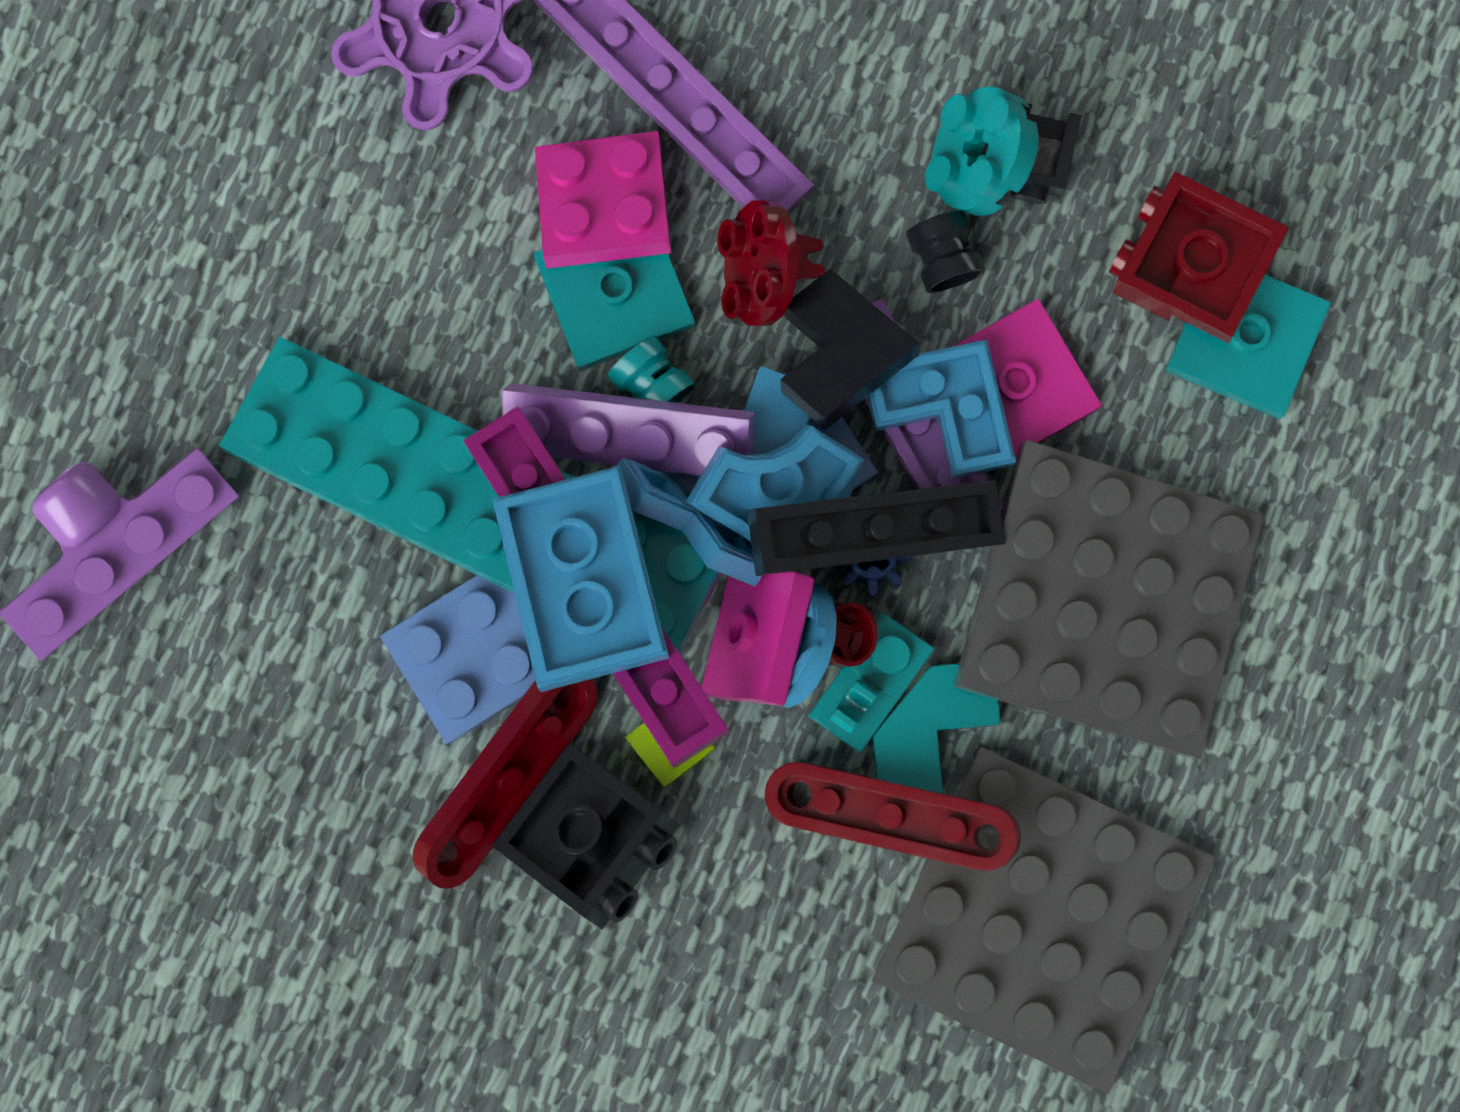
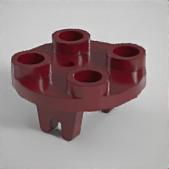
[717,200,825,326]

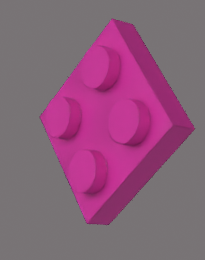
[535,131,672,269]

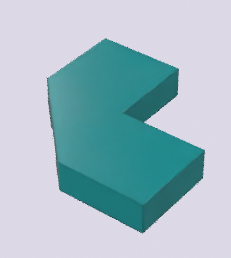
[872,664,1001,793]

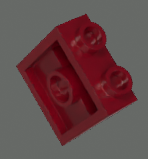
[1109,172,1289,344]

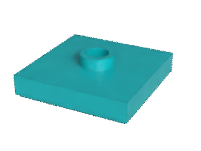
[533,250,696,372]
[1164,275,1331,420]

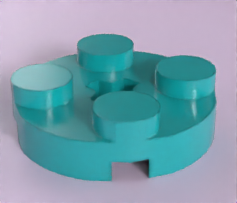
[925,86,1039,216]

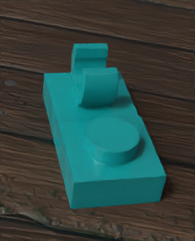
[808,612,934,754]

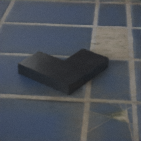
[780,268,919,430]

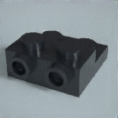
[491,742,680,930]

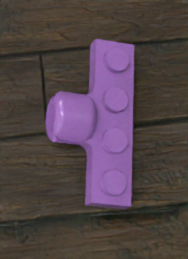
[0,446,239,661]

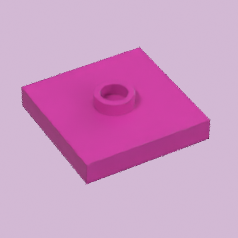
[953,299,1102,457]
[701,572,815,706]

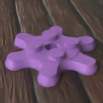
[331,0,533,131]

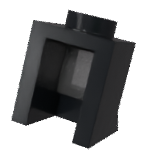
[1010,103,1082,204]

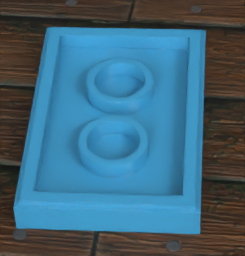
[492,466,669,692]

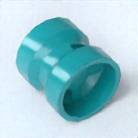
[607,336,696,403]

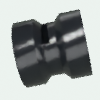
[906,210,986,293]

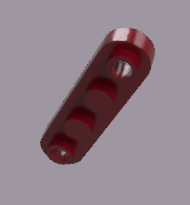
[413,679,597,889]
[765,762,1021,871]

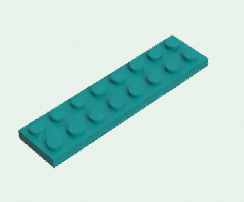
[219,336,722,654]

